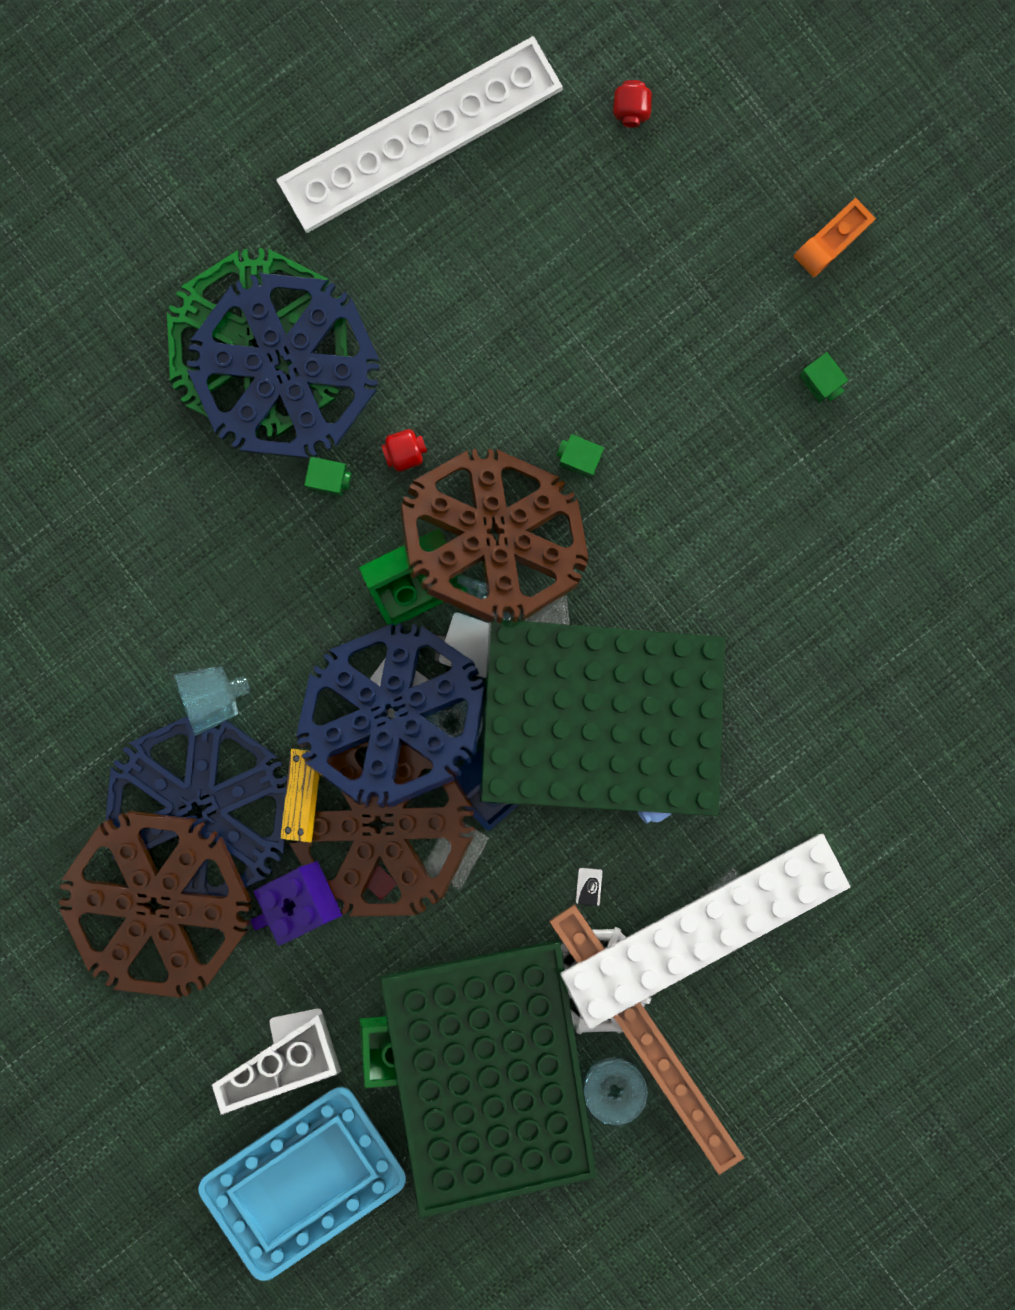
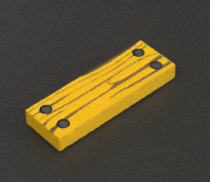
[281,749,319,842]

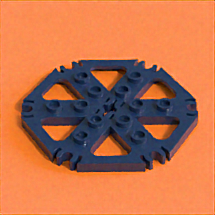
[187,273,380,459]
[296,623,485,808]
[105,714,288,897]

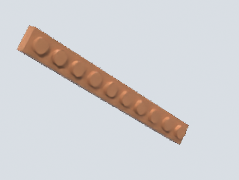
[549,904,744,1175]

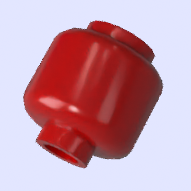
[613,80,652,128]
[381,429,427,472]

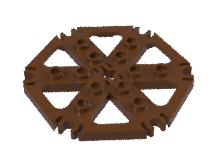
[400,449,589,623]
[289,741,475,916]
[59,811,251,998]

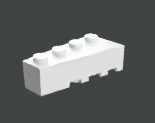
[212,1014,342,1114]

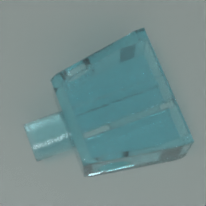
[174,666,250,736]

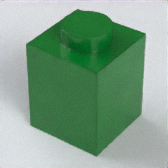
[799,352,848,403]
[556,434,604,479]
[304,457,352,497]

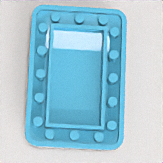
[199,1087,406,1281]

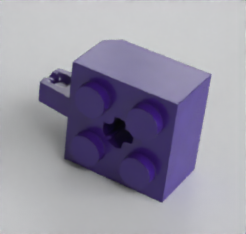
[250,861,343,946]

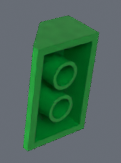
[359,528,469,626]
[359,1016,397,1088]

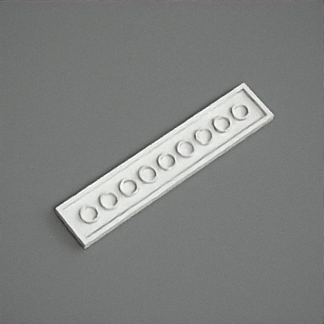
[276,36,563,233]
[560,834,850,1029]

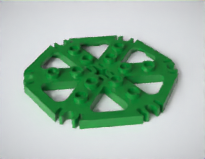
[167,248,348,438]

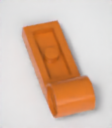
[793,197,876,278]

